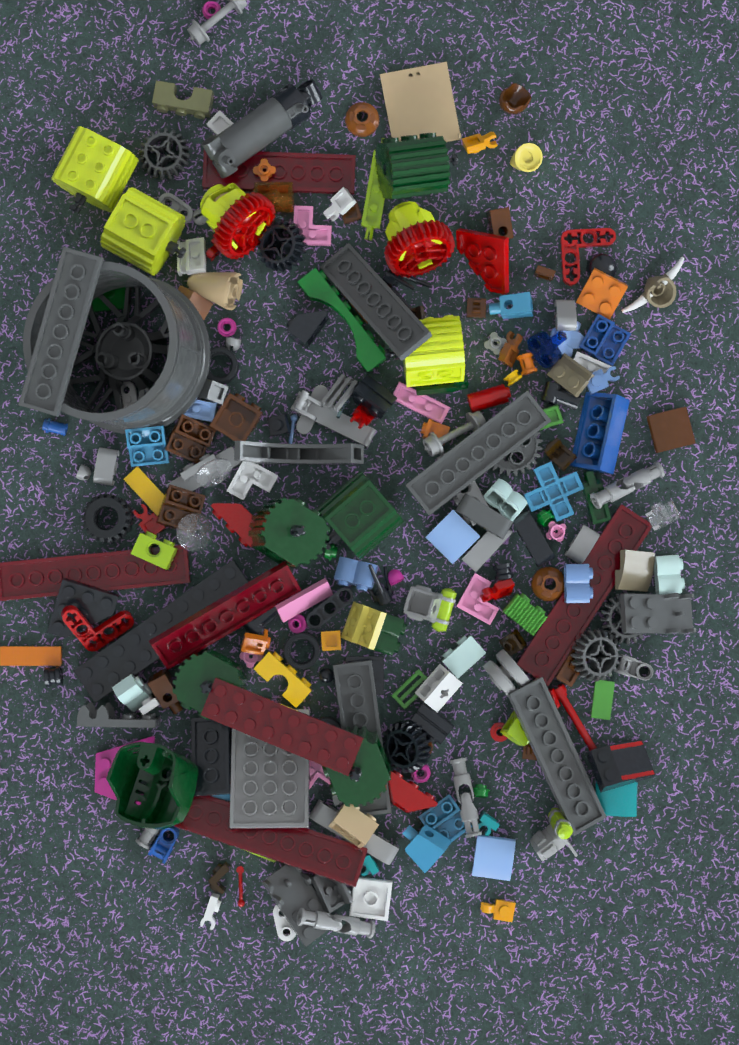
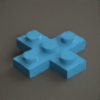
[523,462,584,522]

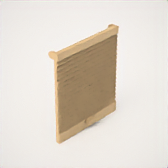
[380,62,461,142]

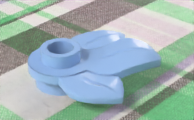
[550,321,584,357]

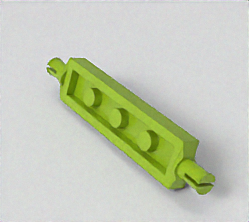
[361,138,385,240]

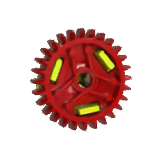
[200,183,276,259]
[384,201,455,278]

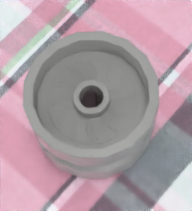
[482,649,530,696]

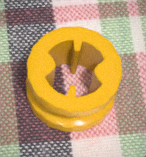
[503,369,522,387]

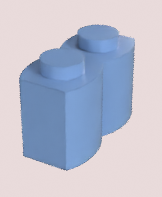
[334,556,378,592]
[564,564,593,603]

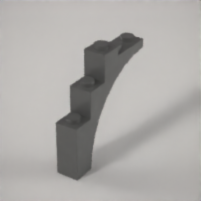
[234,441,364,466]

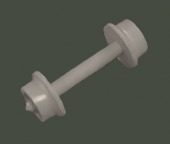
[187,0,247,45]
[423,411,486,457]

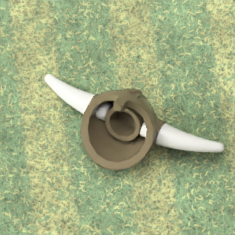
[622,257,684,313]

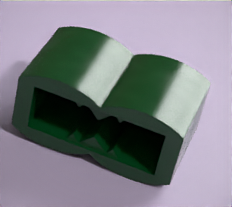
[374,612,407,656]

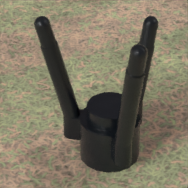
[383,269,432,308]
[367,564,394,606]

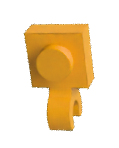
[462,132,498,154]
[480,899,516,922]

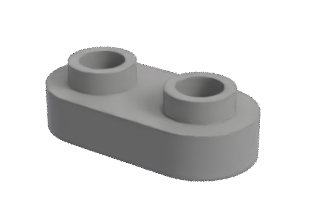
[158,193,193,224]

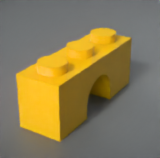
[254,651,312,708]

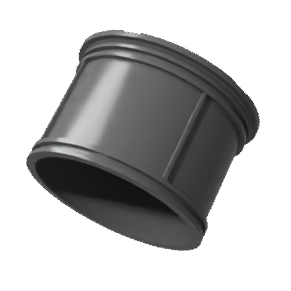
[23,261,211,434]

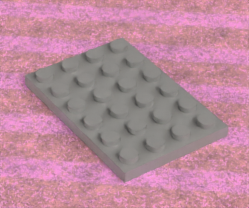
[230,709,310,828]

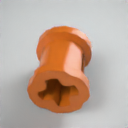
[516,352,538,376]

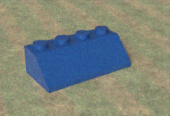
[570,392,630,475]

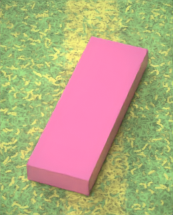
[393,382,450,424]
[275,578,333,623]

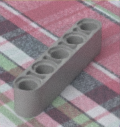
[309,800,400,865]

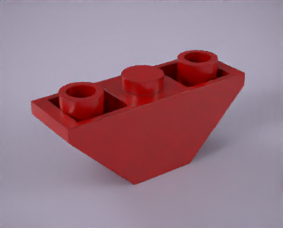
[211,503,254,548]
[388,770,438,813]

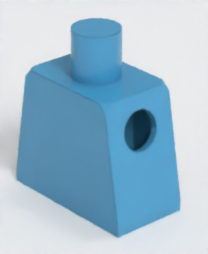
[489,292,534,319]
[402,825,452,873]

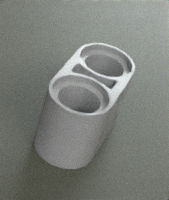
[554,300,577,331]
[93,447,120,486]
[564,524,600,564]

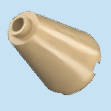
[187,272,243,310]

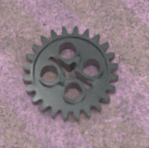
[492,432,543,477]

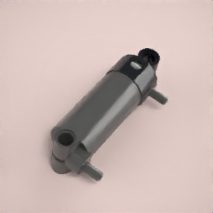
[201,79,323,178]

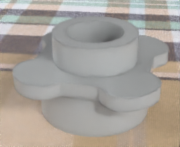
[484,332,507,355]

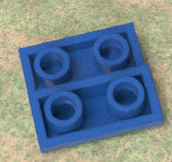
[579,314,631,367]

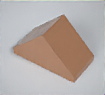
[178,285,213,320]

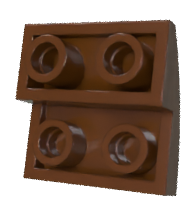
[646,407,696,453]
[164,414,216,464]
[156,484,206,534]

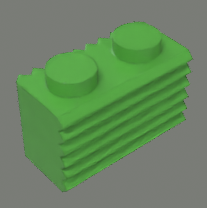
[502,593,547,636]

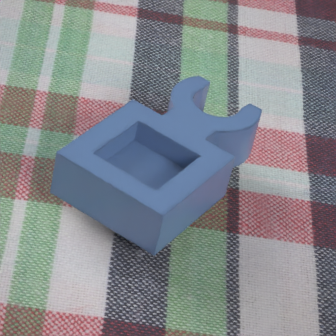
[587,366,620,394]

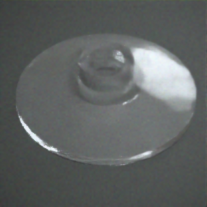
[196,458,232,487]
[176,513,212,551]

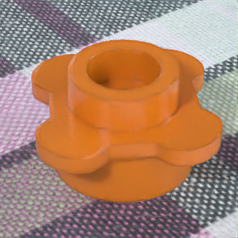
[253,159,276,182]

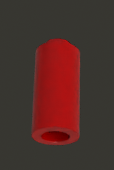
[467,384,511,413]

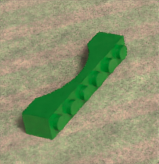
[297,268,386,374]

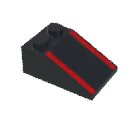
[587,739,656,793]

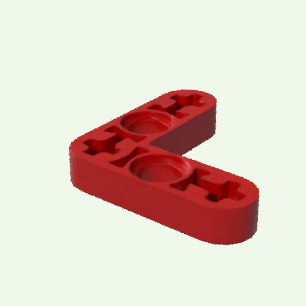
[560,228,616,286]
[61,605,134,652]

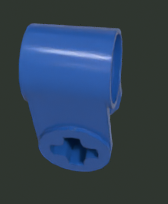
[148,826,179,864]

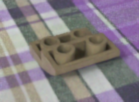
[615,550,655,592]

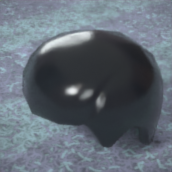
[586,253,617,277]

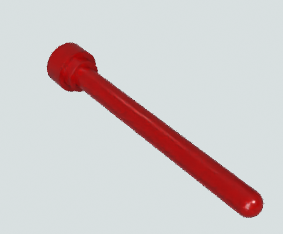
[554,683,597,751]

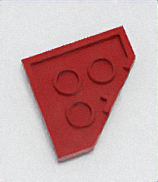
[456,228,509,295]

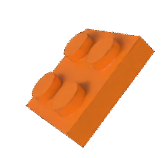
[576,268,628,320]

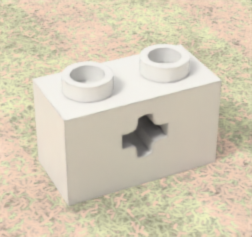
[415,664,463,713]

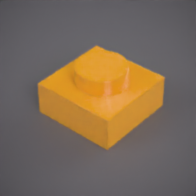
[321,630,341,651]

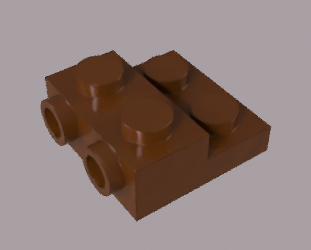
[209,393,263,441]

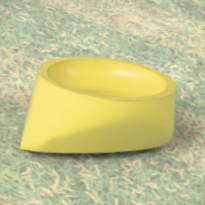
[510,143,543,172]

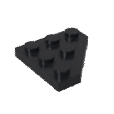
[47,578,119,638]

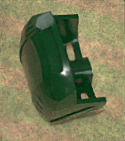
[106,742,198,829]

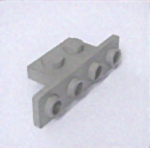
[167,447,241,492]

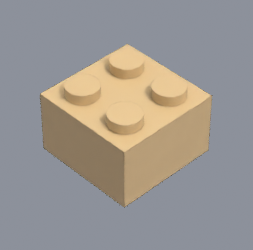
[328,804,379,848]

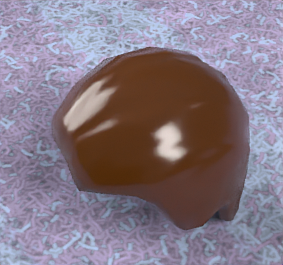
[499,83,531,115]

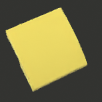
[341,602,387,650]

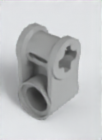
[614,654,654,681]

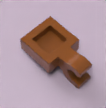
[498,331,523,368]

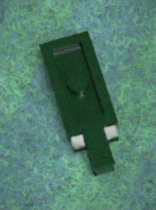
[416,375,469,396]
[582,470,611,525]

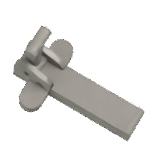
[290,385,376,448]

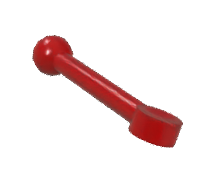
[236,866,245,907]

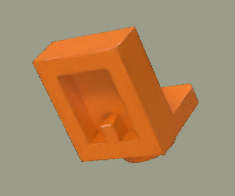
[420,419,450,445]
[241,629,271,656]

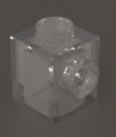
[646,500,681,531]

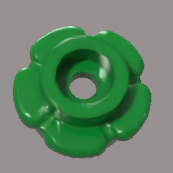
[537,510,555,527]
[324,543,338,561]
[473,784,490,798]

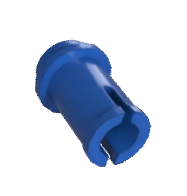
[42,418,68,436]

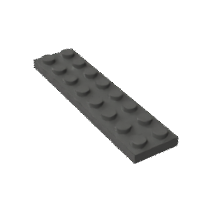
[320,243,433,361]
[18,247,104,417]
[405,390,551,516]
[333,659,392,815]
[508,677,607,836]

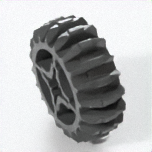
[138,128,190,180]
[600,592,644,644]
[570,629,622,682]

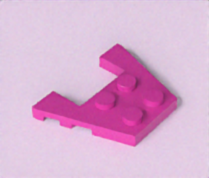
[95,736,155,805]

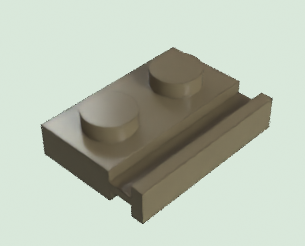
[547,353,595,397]

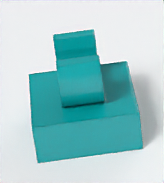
[478,811,500,836]
[361,853,379,876]

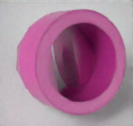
[388,569,404,585]

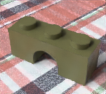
[152,80,214,119]

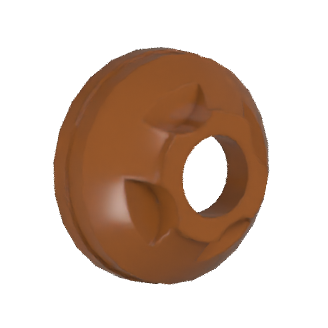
[345,102,379,137]
[531,567,564,601]

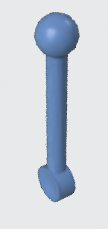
[288,414,298,444]

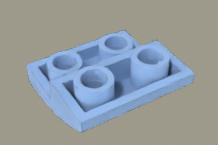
[425,510,480,564]
[472,835,516,881]

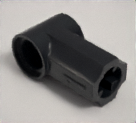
[540,381,581,410]
[243,607,279,634]

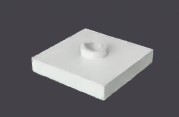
[349,877,392,921]

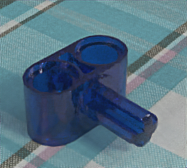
[527,330,567,368]

